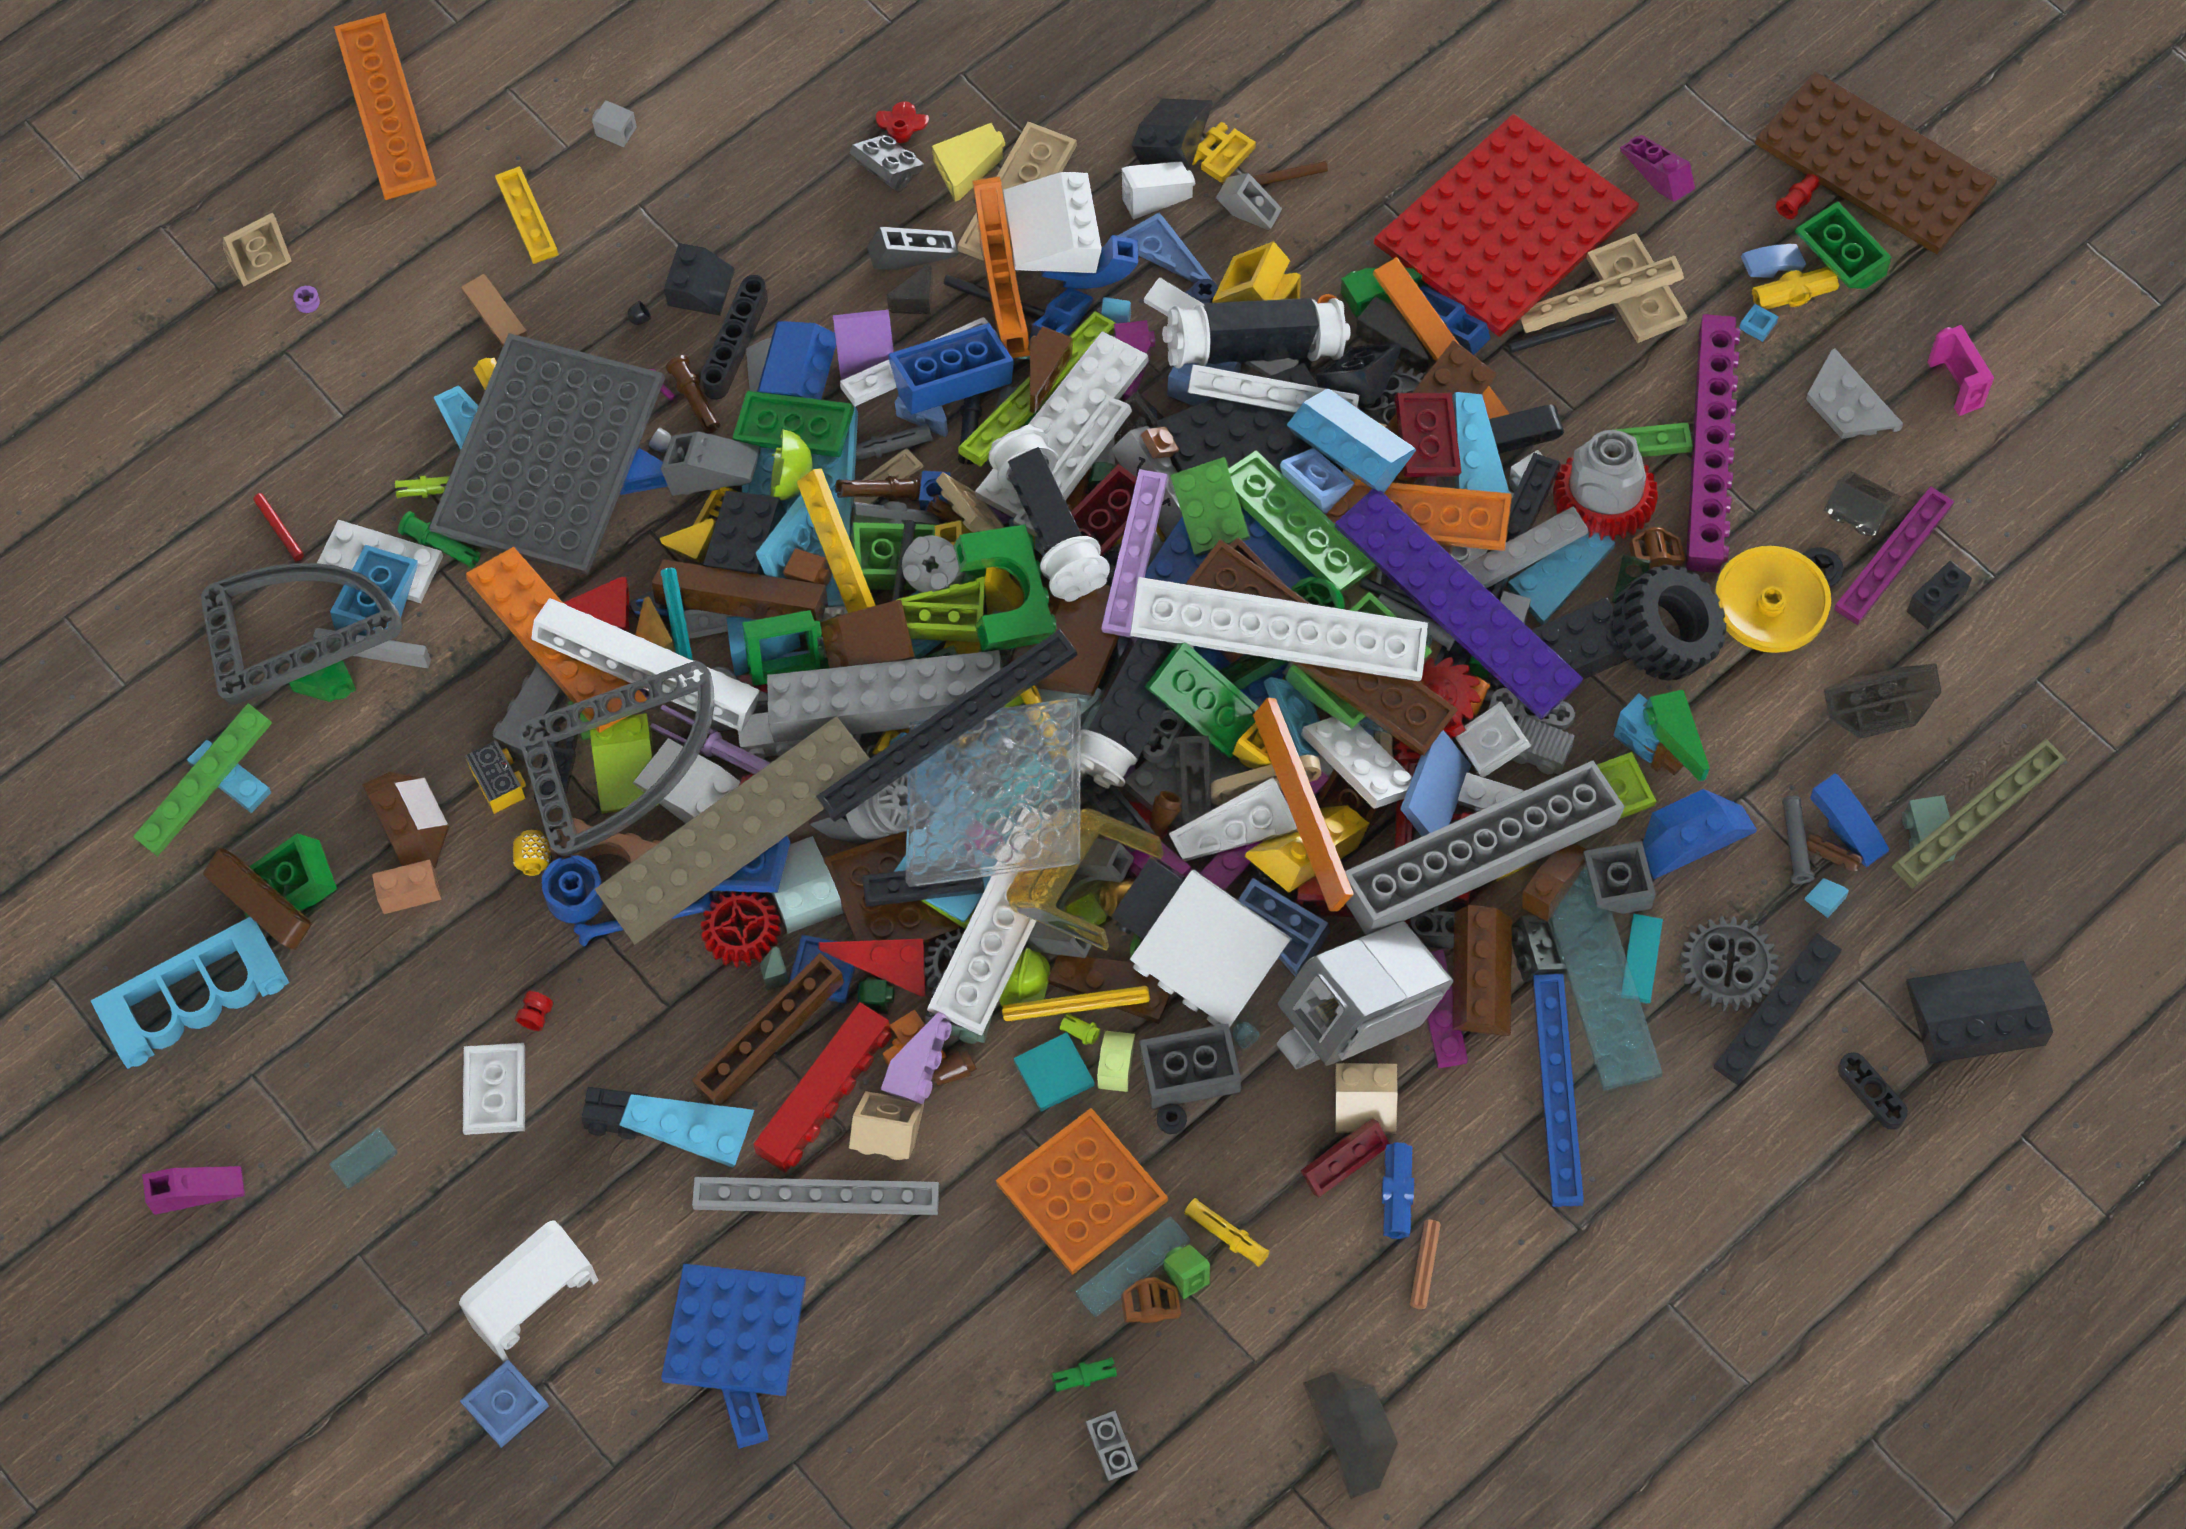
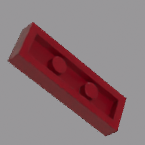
[1300,1118,1390,1198]

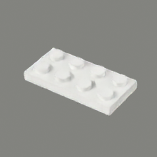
[317,520,443,603]
[1301,717,1412,809]

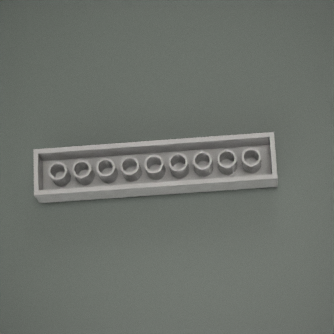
[1345,761,1625,935]

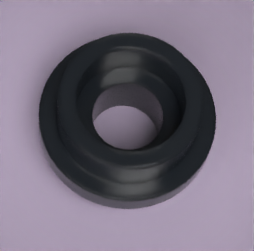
[1156,1104,1187,1134]

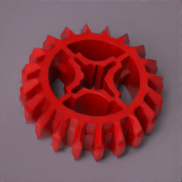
[700,891,781,968]

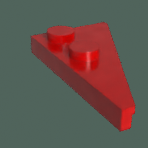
[818,939,925,996]

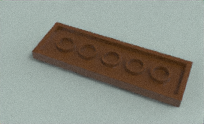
[1385,340,1497,484]

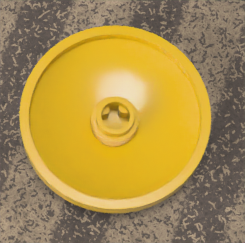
[1714,546,1831,653]

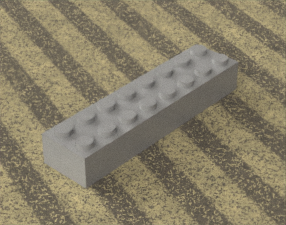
[767,650,1006,743]

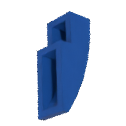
[1420,286,1491,355]
[1029,287,1093,341]
[1810,773,1889,868]

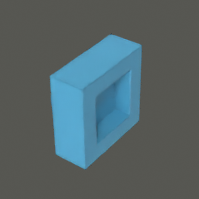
[1739,304,1779,342]

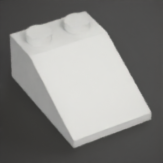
[633,738,740,823]

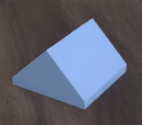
[1280,448,1355,514]

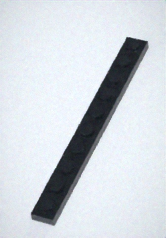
[1435,453,1561,666]
[816,629,1078,822]

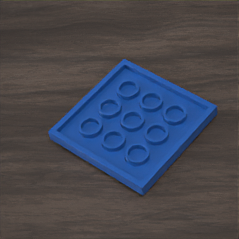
[661,1264,806,1396]

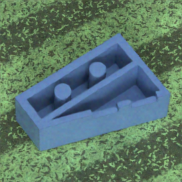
[1238,878,1330,977]

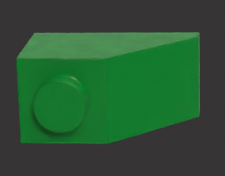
[289,651,356,702]

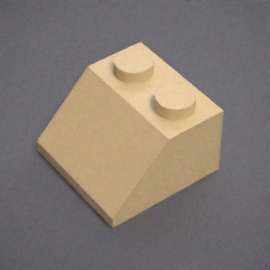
[1335,1063,1397,1134]
[849,1091,924,1160]

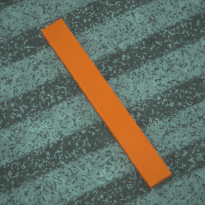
[1373,257,1509,419]
[1253,698,1354,911]

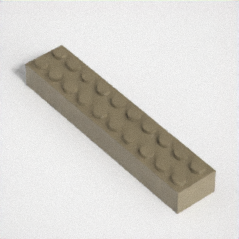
[594,716,869,945]

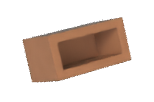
[372,859,442,914]

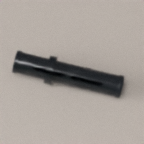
[958,393,982,465]

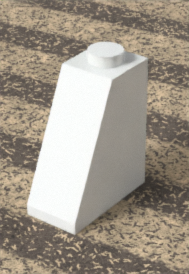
[1122,161,1195,220]

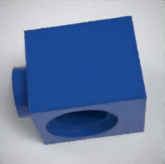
[919,471,951,511]

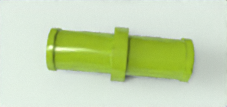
[395,475,450,499]

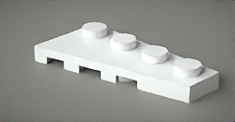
[1169,777,1298,861]

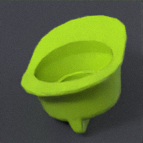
[999,948,1050,1007]

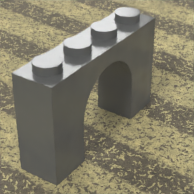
[1026,837,1134,958]

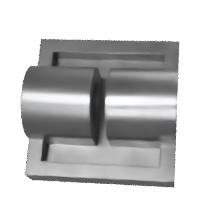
[849,135,924,192]

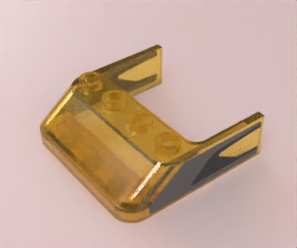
[1006,809,1164,951]

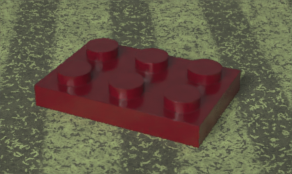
[1394,393,1462,477]

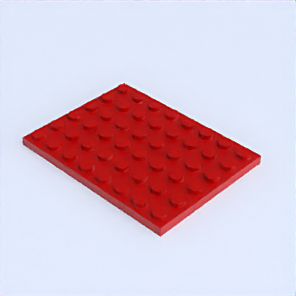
[1374,114,1639,337]

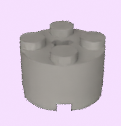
[902,535,965,593]

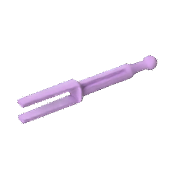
[650,705,770,775]

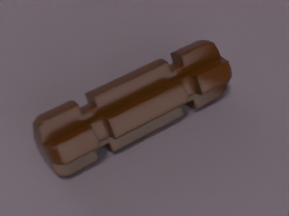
[1807,833,1863,872]

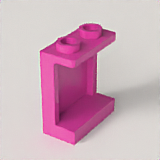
[1927,325,1994,416]

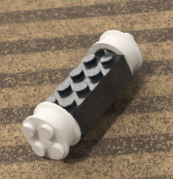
[1162,298,1350,368]
[989,425,1110,602]
[1067,636,1194,788]

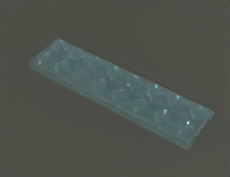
[1551,866,1663,1091]

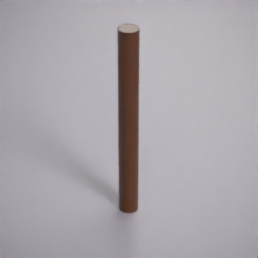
[1221,161,1328,188]

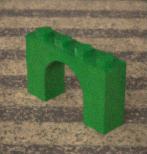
[953,524,1056,652]

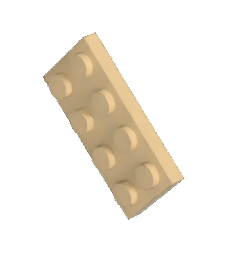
[1586,233,1688,343]

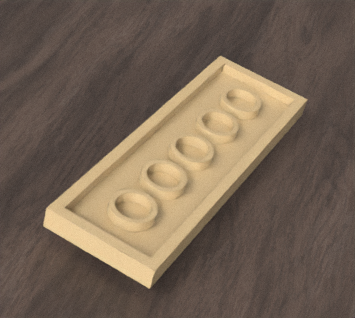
[957,122,1077,261]

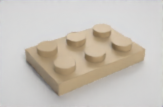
[936,472,1005,532]

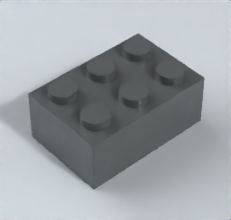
[1139,1024,1241,1109]

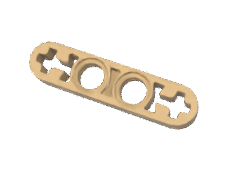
[1209,755,1322,806]

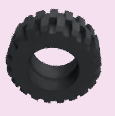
[1613,565,1726,681]

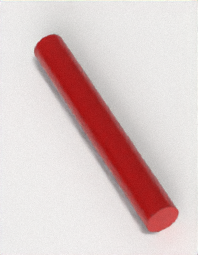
[253,493,304,561]

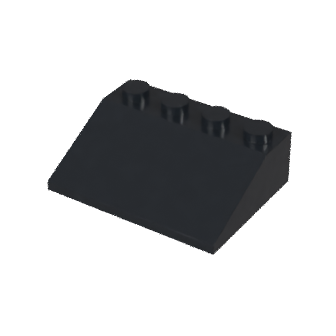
[1906,961,2053,1064]

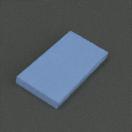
[1400,730,1471,837]

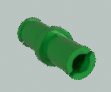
[1051,1357,1117,1393]

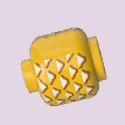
[513,830,551,876]

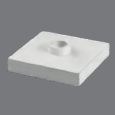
[1455,701,1531,778]

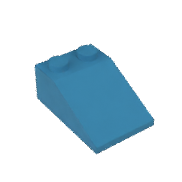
[330,545,418,636]

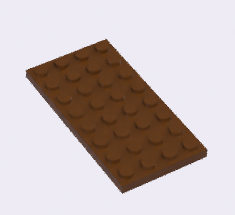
[1755,71,1997,255]

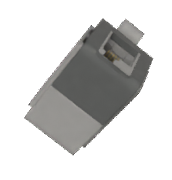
[1277,921,1453,1069]

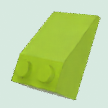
[590,713,659,814]

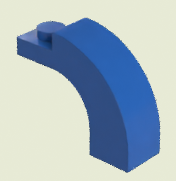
[1041,235,1138,289]

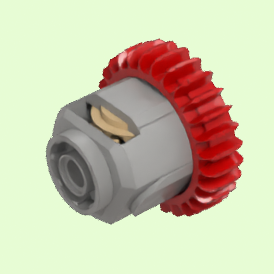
[1553,430,1658,541]

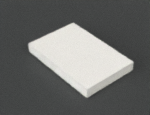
[463,1043,525,1135]

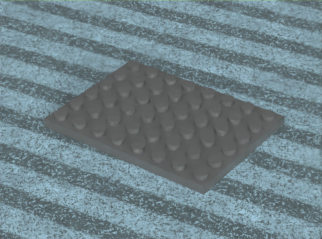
[429,333,665,576]

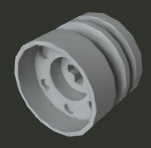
[846,773,924,840]

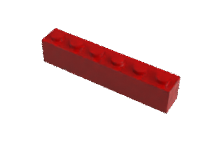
[753,1002,892,1173]

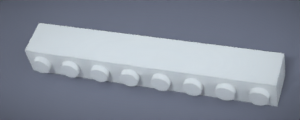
[531,598,760,732]

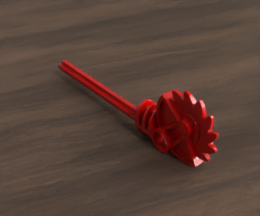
[1393,657,1481,927]

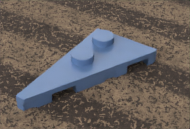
[1118,212,1212,283]

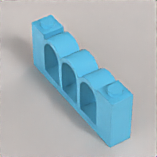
[91,917,289,1069]

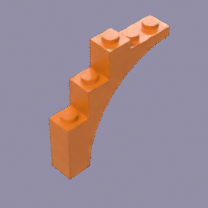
[972,176,1030,358]

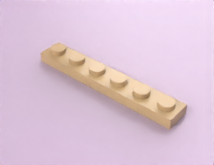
[1520,256,1684,333]

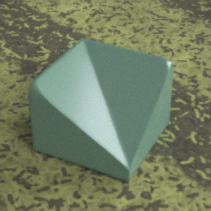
[760,947,789,990]

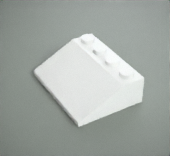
[1003,172,1102,273]

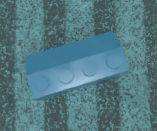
[1287,389,1416,493]

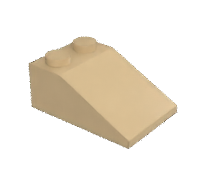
[223,213,292,287]

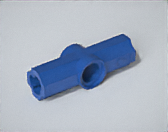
[1382,1142,1414,1239]

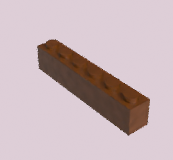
[652,559,828,622]
[692,953,844,1106]

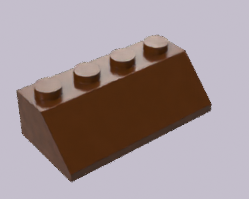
[1453,905,1512,1036]

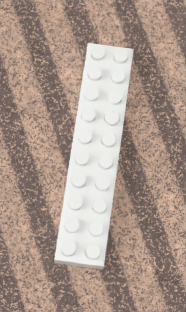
[1130,577,1428,681]

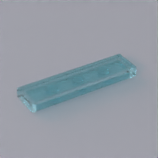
[1075,1216,1190,1318]

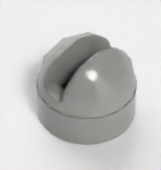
[649,428,671,452]

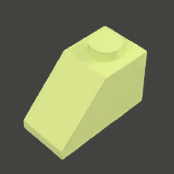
[1097,1031,1135,1092]

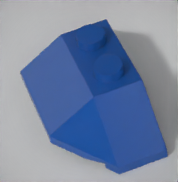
[1643,789,1757,880]

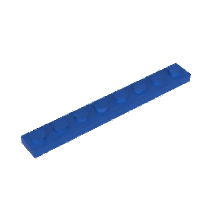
[1532,974,1584,1207]

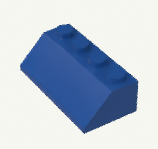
[888,323,1014,415]

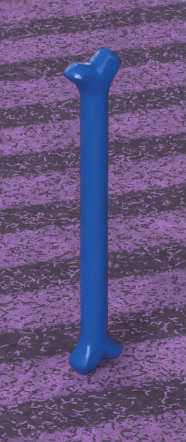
[574,892,713,947]

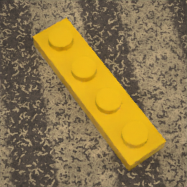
[495,166,559,264]

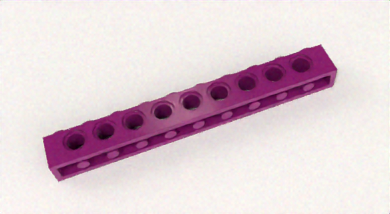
[1686,314,1740,573]

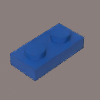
[721,1387,769,1449]

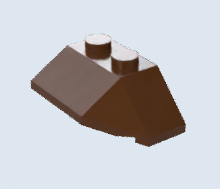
[362,772,449,868]

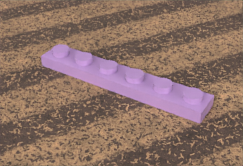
[1101,469,1168,637]

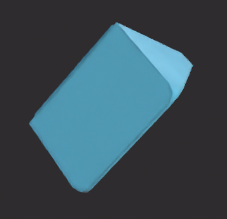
[1101,297,1131,323]
[1804,878,1849,918]

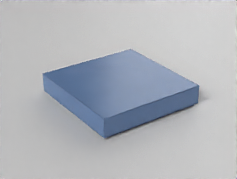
[460,1360,549,1448]

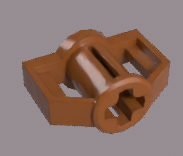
[1629,527,1685,569]
[1121,1277,1181,1323]

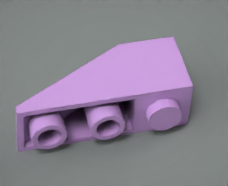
[881,1012,952,1105]

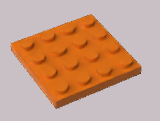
[996,1108,1168,1275]

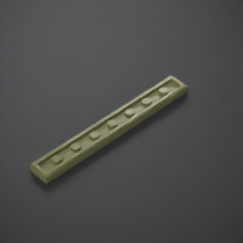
[1892,739,2066,889]

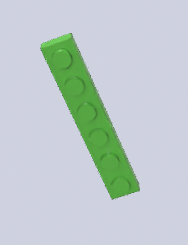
[133,703,272,857]

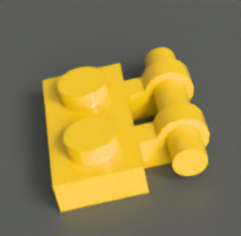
[1192,122,1256,182]

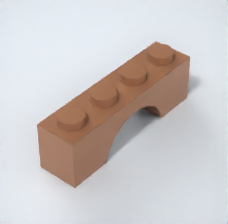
[549,818,661,863]

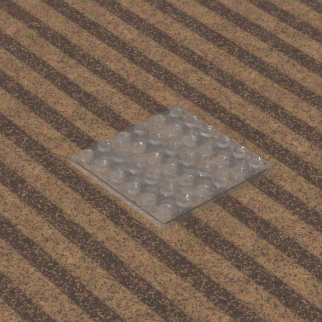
[905,697,1081,887]

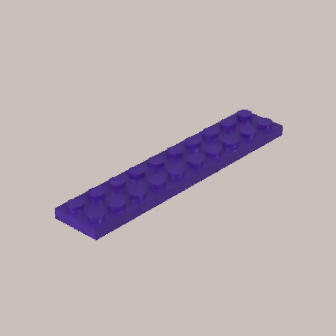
[1335,488,1583,720]

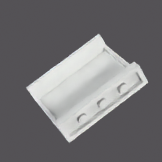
[1130,870,1292,1028]

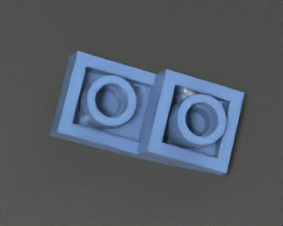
[1741,244,1806,278]

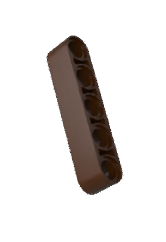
[203,848,312,950]

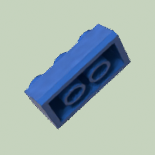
[757,321,836,400]

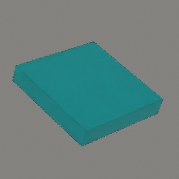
[1013,1032,1095,1112]

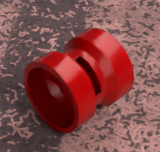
[514,991,554,1031]

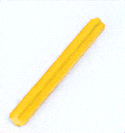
[1002,986,1150,1021]

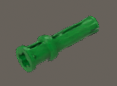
[398,511,481,569]

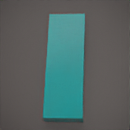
[1620,914,1663,1004]

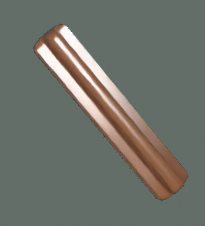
[1410,1220,1441,1309]

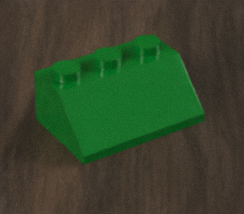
[1795,201,1892,289]

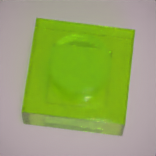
[1066,893,1106,928]

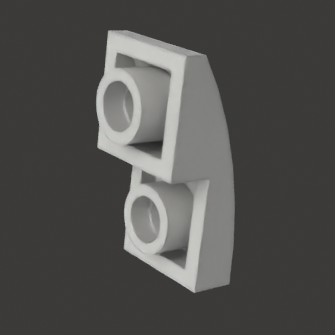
[1085,1411,1138,1481]

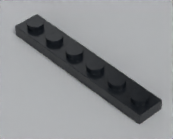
[1713,933,1842,1086]

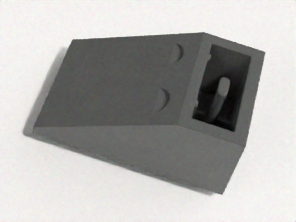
[661,431,761,496]

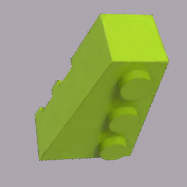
[897,576,985,642]

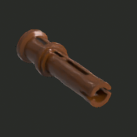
[666,355,720,434]
[835,476,921,501]

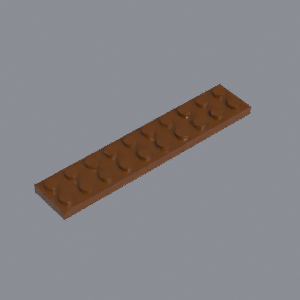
[1186,539,1458,755]

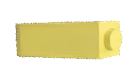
[932,123,1005,202]

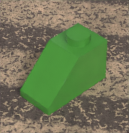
[1164,1244,1210,1300]

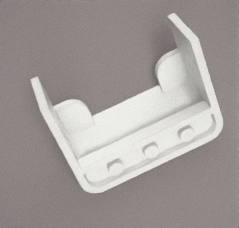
[459,1220,598,1363]

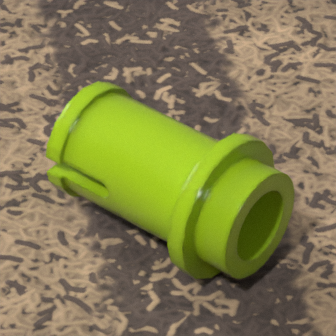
[1060,1013,1100,1045]

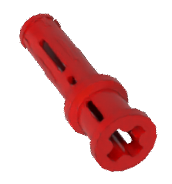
[1776,174,1821,220]

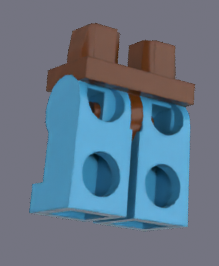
[1613,693,1684,775]

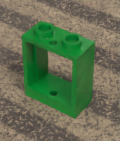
[742,610,825,686]

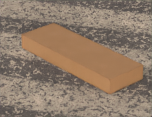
[461,274,528,347]

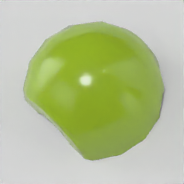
[770,429,813,501]

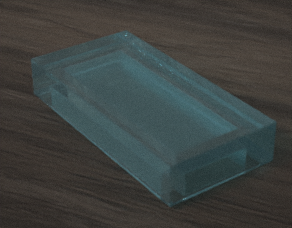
[329,1128,398,1189]

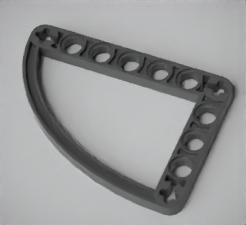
[201,563,402,705]
[518,661,714,856]

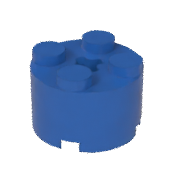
[542,855,604,925]

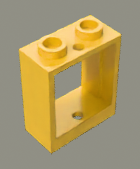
[1212,241,1290,303]

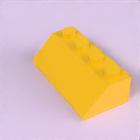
[1245,805,1370,892]

